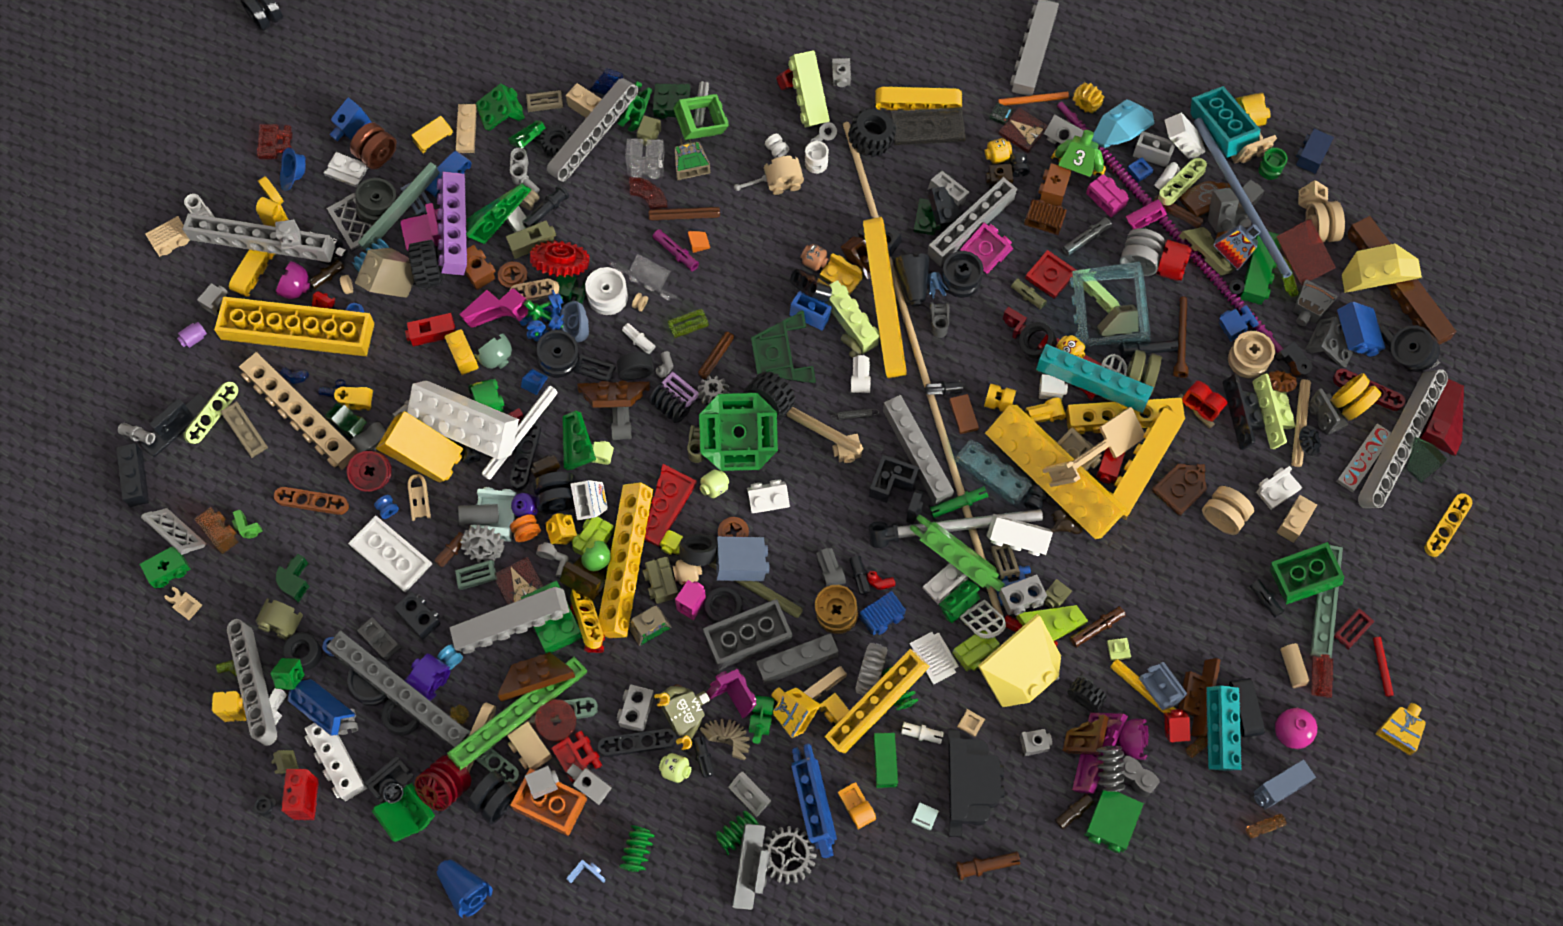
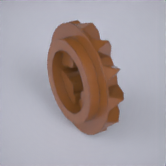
[498,262,527,289]
[1269,370,1297,392]
[718,517,749,537]

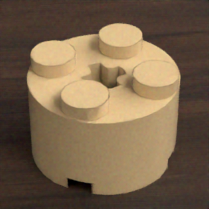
[764,156,804,195]

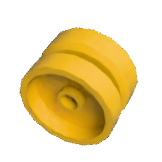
[1330,373,1381,421]

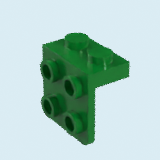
[476,83,525,131]
[372,783,435,842]

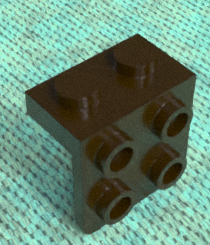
[559,557,607,600]

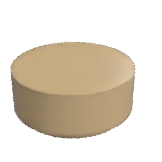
[340,275,354,294]

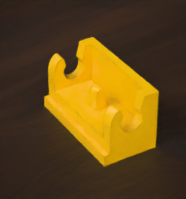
[412,116,453,153]

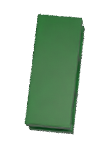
[617,81,652,132]
[874,733,898,788]

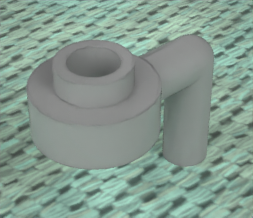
[810,122,837,143]
[536,542,569,577]

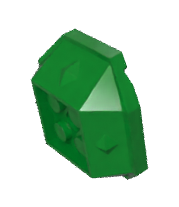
[699,392,778,471]

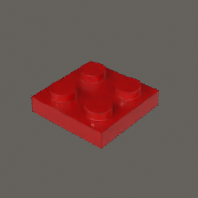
[1025,250,1077,299]

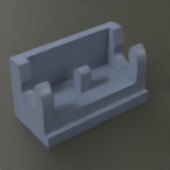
[1139,662,1187,710]

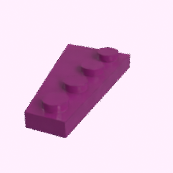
[1072,713,1128,794]

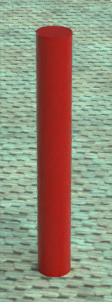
[1373,637,1394,697]

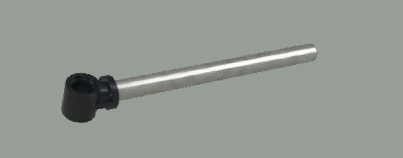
[869,509,1043,548]

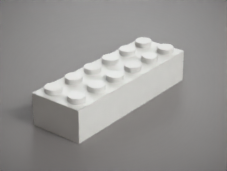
[407,381,519,459]

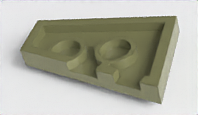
[1179,227,1236,276]

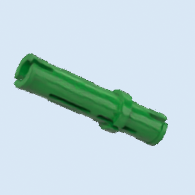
[930,486,989,519]

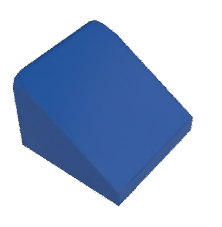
[521,369,548,395]

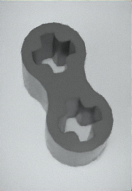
[350,422,386,453]

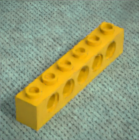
[1066,398,1185,434]

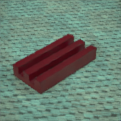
[1334,608,1375,649]

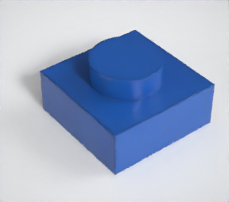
[1127,158,1153,182]

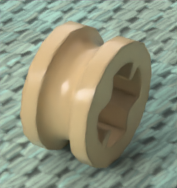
[632,293,648,311]

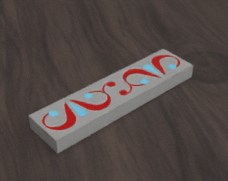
[1336,424,1391,492]

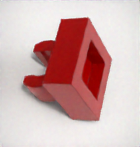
[312,291,335,309]

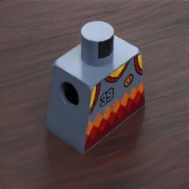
[1213,224,1261,270]

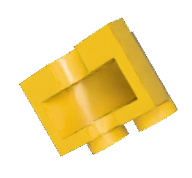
[1235,93,1270,126]

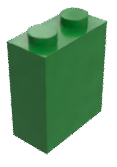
[1085,790,1144,853]

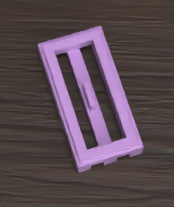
[662,371,699,408]

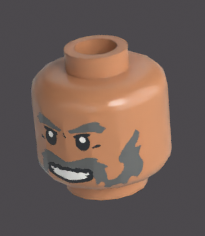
[800,244,829,271]

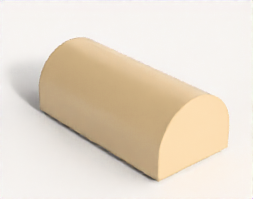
[1280,643,1309,688]

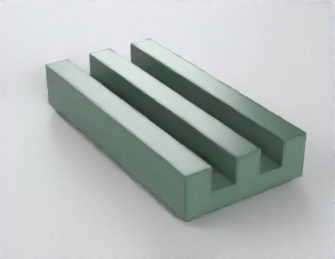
[455,560,497,590]

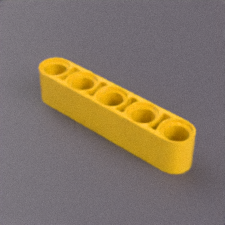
[875,87,962,112]

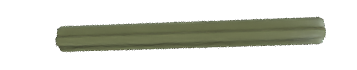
[709,559,803,618]

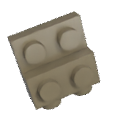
[1057,428,1102,471]

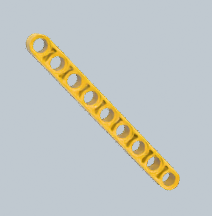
[863,217,907,378]

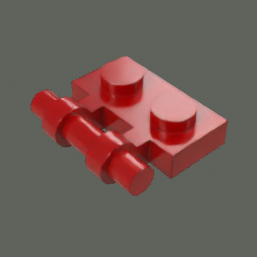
[551,731,602,784]

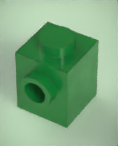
[271,658,304,690]

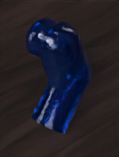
[280,367,309,384]

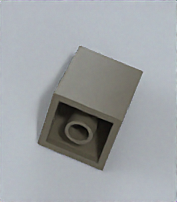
[355,248,414,298]

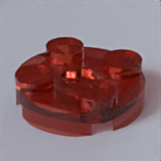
[535,700,577,741]

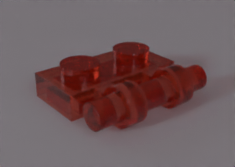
[257,124,293,159]

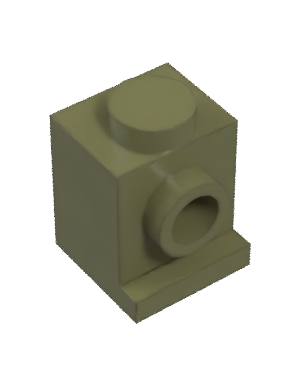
[637,116,661,146]

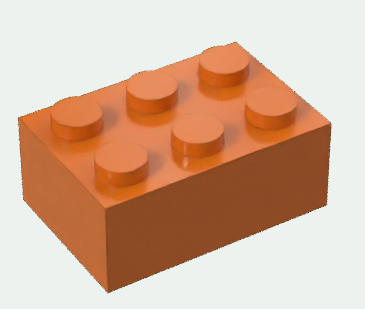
[510,768,587,836]

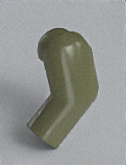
[841,334,862,358]

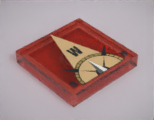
[999,107,1048,153]
[495,557,543,605]

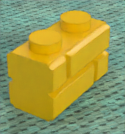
[444,329,479,375]
[212,691,247,722]

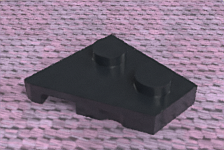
[927,187,962,225]
[906,489,924,524]

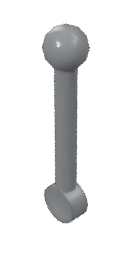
[734,175,767,191]

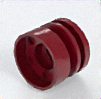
[347,451,392,491]
[415,755,471,811]

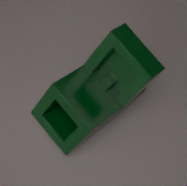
[325,402,367,439]
[276,554,310,603]

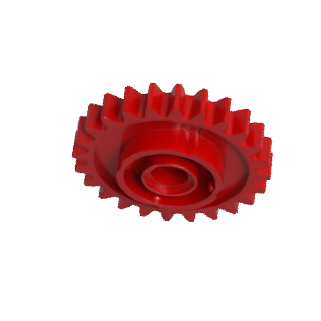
[530,240,590,277]

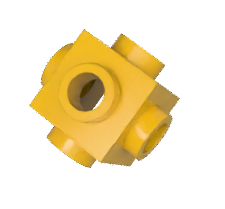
[545,513,577,545]

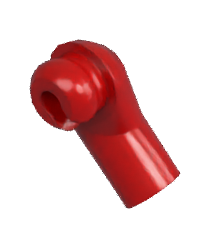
[867,571,895,590]

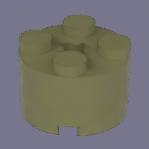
[255,599,303,640]

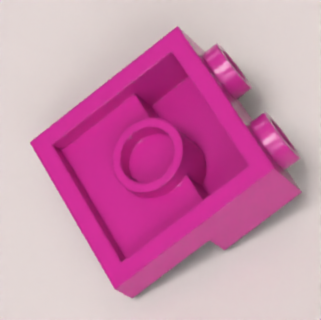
[960,222,1013,274]

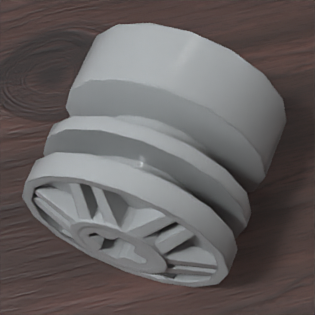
[1120,228,1166,276]

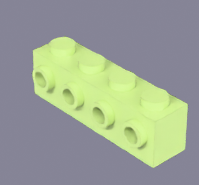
[789,51,830,128]
[825,280,880,354]

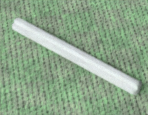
[481,386,557,479]

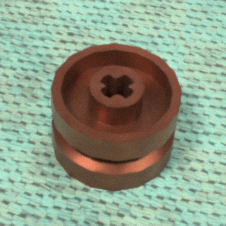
[350,122,397,170]

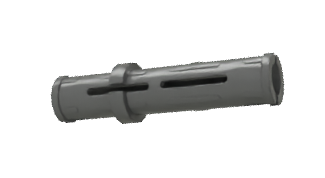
[1062,217,1112,256]

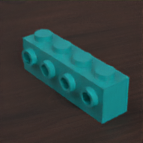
[1206,686,1241,771]

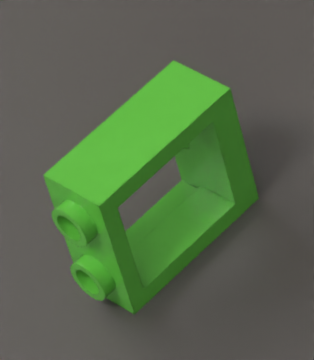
[673,94,728,140]

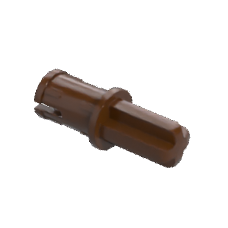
[434,532,463,567]

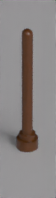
[1173,296,1189,378]

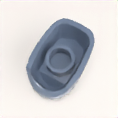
[560,301,589,343]

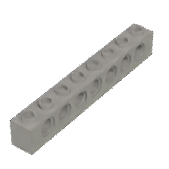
[183,213,335,262]

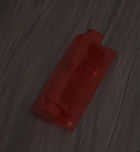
[1311,654,1333,698]

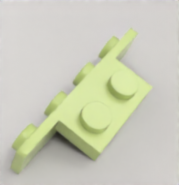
[1252,374,1296,449]

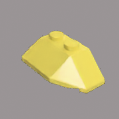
[1342,244,1422,292]

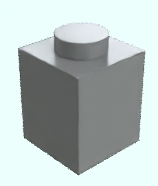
[525,766,559,799]

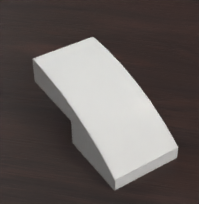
[269,689,287,726]

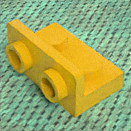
[819,253,863,295]

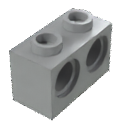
[999,575,1047,615]
[617,684,655,732]

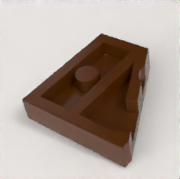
[1063,715,1109,755]

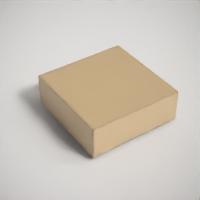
[957,709,985,737]

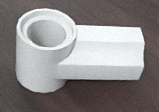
[851,355,870,393]

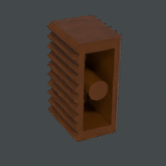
[1024,199,1067,236]

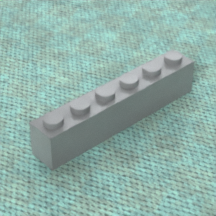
[1010,0,1059,96]
[927,177,1017,267]
[883,395,954,506]
[450,587,569,654]

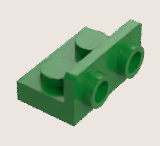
[938,579,981,623]

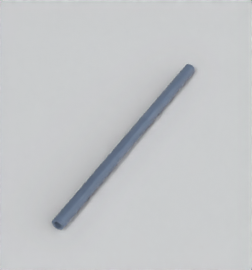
[1194,118,1292,278]

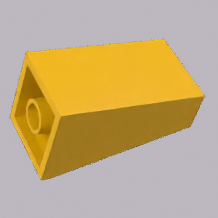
[375,411,463,483]

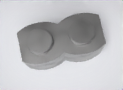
[1121,756,1160,797]

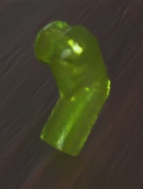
[216,660,237,677]

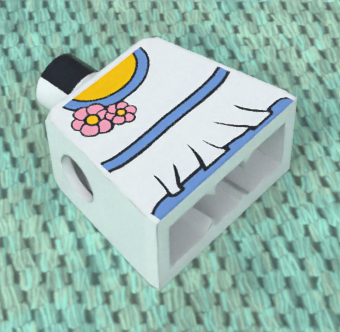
[571,480,608,520]

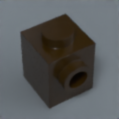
[985,164,1013,189]

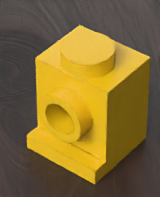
[819,693,849,724]

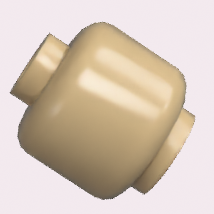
[673,560,702,585]

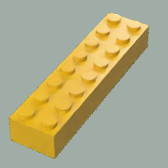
[214,297,374,357]
[985,405,1127,539]

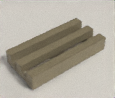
[526,90,563,112]
[991,544,1020,579]

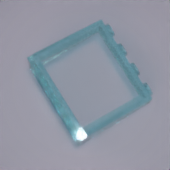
[1070,262,1151,347]

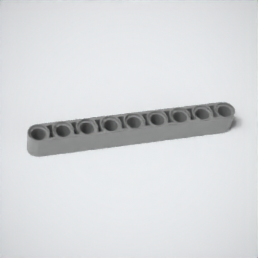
[1358,369,1448,508]

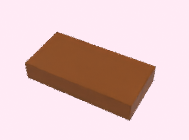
[949,394,979,434]

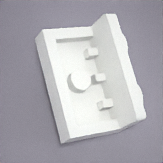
[747,479,790,513]

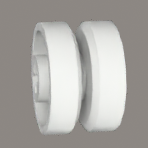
[585,267,628,315]

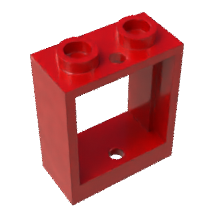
[282,769,319,820]

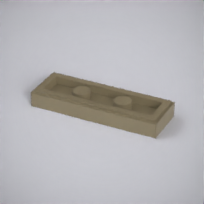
[220,401,268,458]

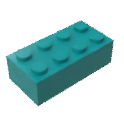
[1190,86,1261,158]

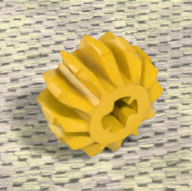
[1073,82,1104,113]

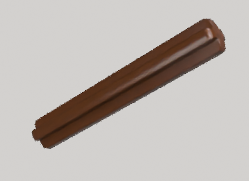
[649,207,720,220]

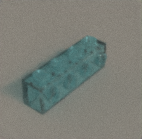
[955,439,1032,507]

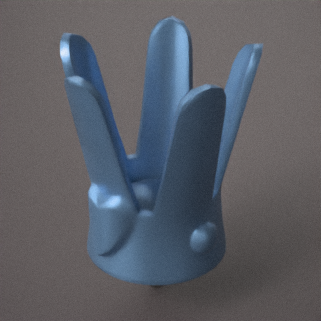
[927,272,948,299]

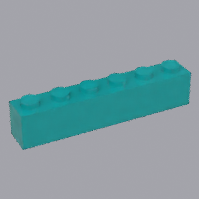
[1036,344,1154,413]

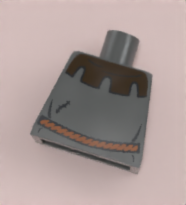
[1293,279,1338,326]

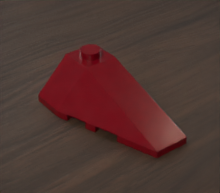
[1419,379,1464,456]

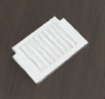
[910,632,959,685]

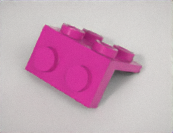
[401,203,441,251]

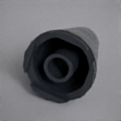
[893,253,930,307]

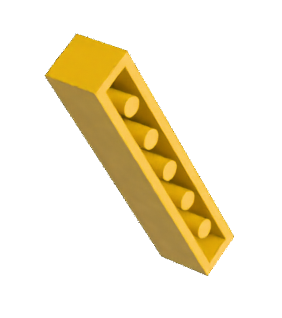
[1110,407,1185,520]
[825,649,930,753]

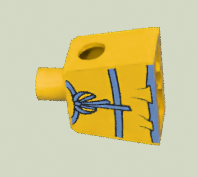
[771,687,821,738]
[1376,703,1426,755]

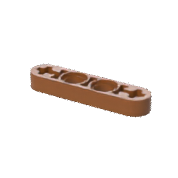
[274,487,349,515]

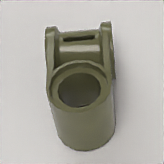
[687,425,705,463]

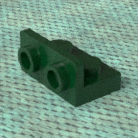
[913,198,940,236]

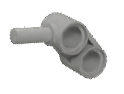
[510,148,540,193]

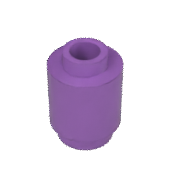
[177,322,207,348]

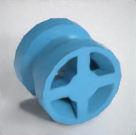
[437,644,463,670]

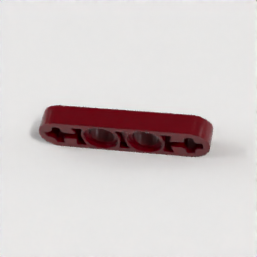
[1333,369,1405,411]

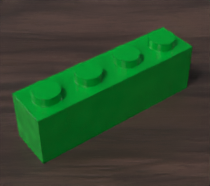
[1240,232,1282,305]

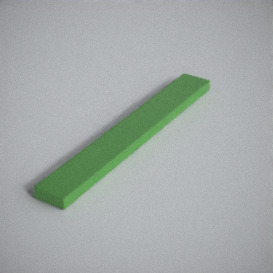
[447,657,587,771]

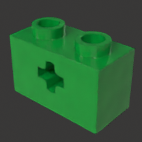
[140,546,191,589]

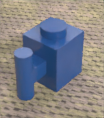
[1219,305,1259,342]

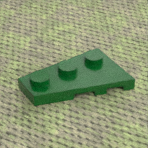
[562,411,596,470]

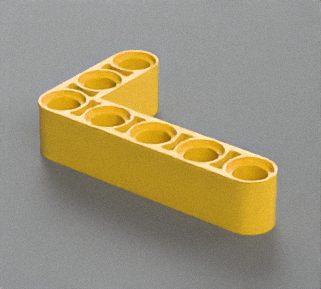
[229,197,289,297]

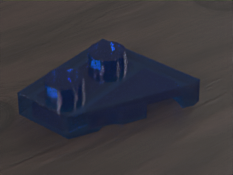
[590,68,623,95]

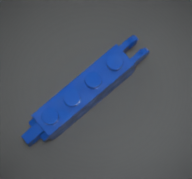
[792,743,837,858]

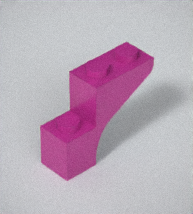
[459,288,528,328]

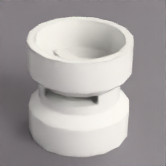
[765,134,789,158]

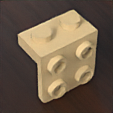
[1231,133,1277,164]

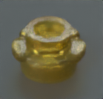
[450,705,469,724]

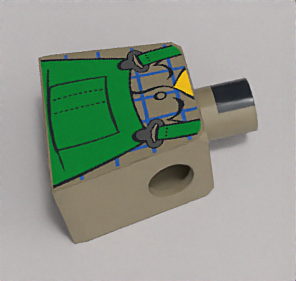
[675,137,711,180]
[629,606,672,646]

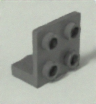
[1306,317,1354,368]
[1308,388,1348,435]

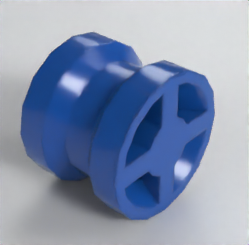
[374,495,399,519]

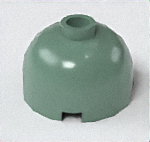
[474,333,512,369]

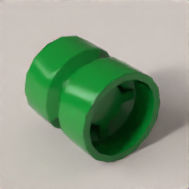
[1258,148,1288,180]

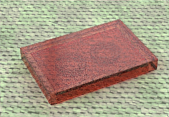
[1276,219,1336,285]

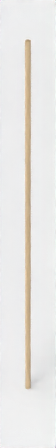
[843,122,1004,618]

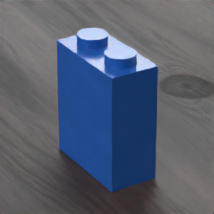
[1337,302,1385,357]

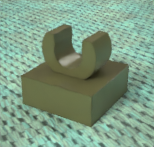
[271,750,299,774]

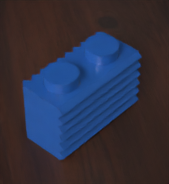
[789,291,832,331]
[859,591,906,636]

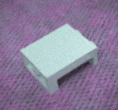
[471,487,517,542]

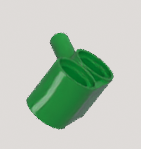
[749,695,775,744]

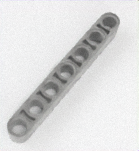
[547,78,638,181]
[227,619,277,746]

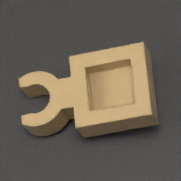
[164,587,202,620]

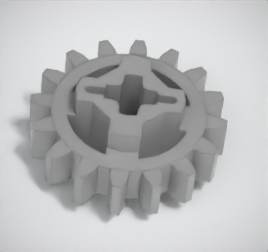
[460,525,504,563]

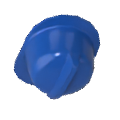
[280,147,306,191]

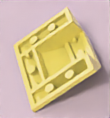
[978,614,1061,707]

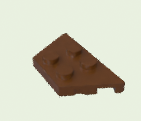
[577,381,650,408]
[498,652,575,702]

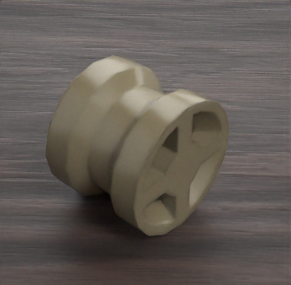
[519,190,540,210]

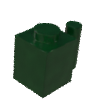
[556,275,586,304]

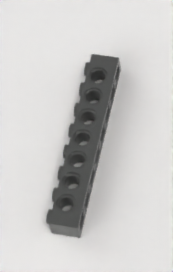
[326,631,469,749]

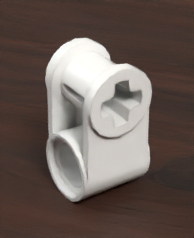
[184,194,214,217]

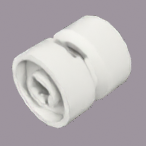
[805,141,828,173]

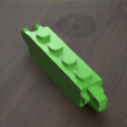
[910,515,1005,592]

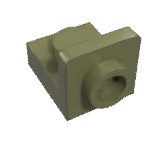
[1044,579,1072,608]

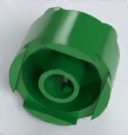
[468,379,504,413]

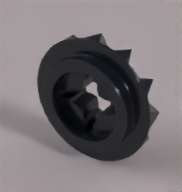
[1299,425,1321,456]

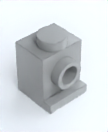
[832,58,851,87]
[275,220,301,249]
[197,283,228,316]
[1020,729,1052,756]

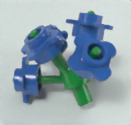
[519,290,564,341]

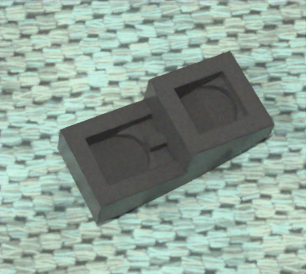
[357,617,401,661]

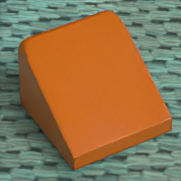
[688,231,710,253]

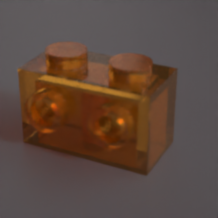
[195,507,239,554]

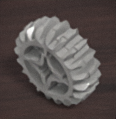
[855,643,888,696]
[762,826,816,884]

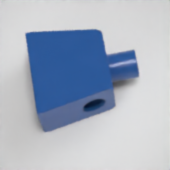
[329,97,371,142]

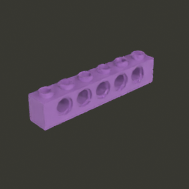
[437,172,467,275]

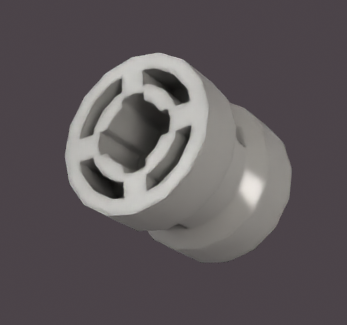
[338,709,358,735]

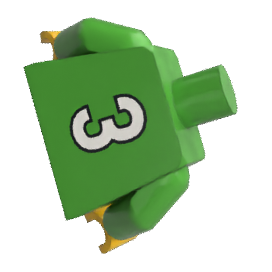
[1051,130,1106,177]

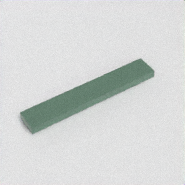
[358,162,440,251]
[1310,545,1343,660]

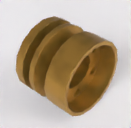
[815,585,858,634]

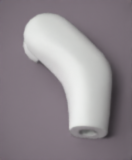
[1154,162,1180,190]

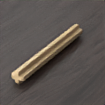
[1291,379,1311,467]
[787,407,863,454]

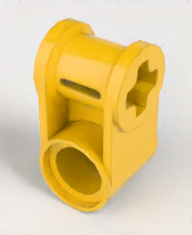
[334,387,373,411]

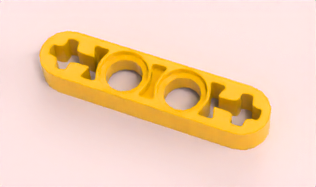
[1424,494,1472,557]
[570,589,604,649]

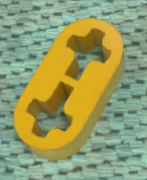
[258,176,284,204]

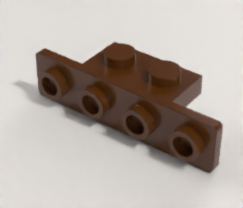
[1179,658,1220,737]

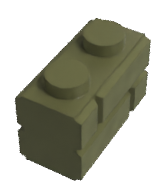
[642,557,678,604]

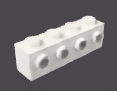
[304,723,367,801]

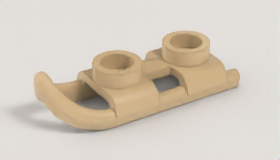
[407,474,431,521]

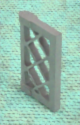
[327,193,373,250]
[141,508,206,555]

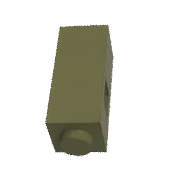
[506,220,556,259]

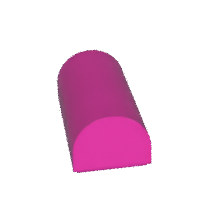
[1126,199,1167,229]

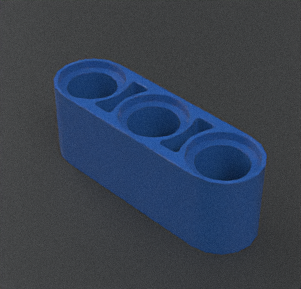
[425,151,471,198]

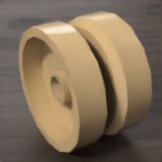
[1306,201,1345,244]
[1228,331,1275,379]
[1202,486,1254,535]

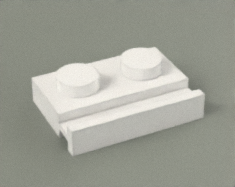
[324,152,369,187]

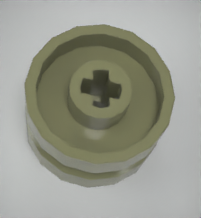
[1126,349,1162,396]

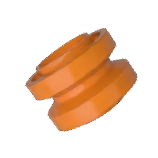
[509,515,541,542]

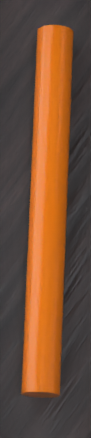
[998,92,1069,106]

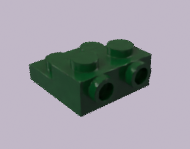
[653,84,690,119]

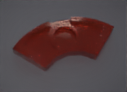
[629,177,668,209]

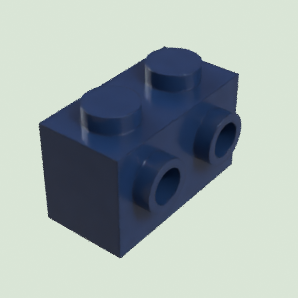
[1296,129,1334,174]

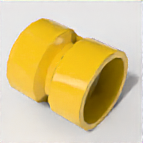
[984,383,1016,412]

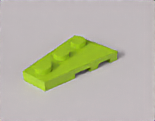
[1016,605,1088,641]

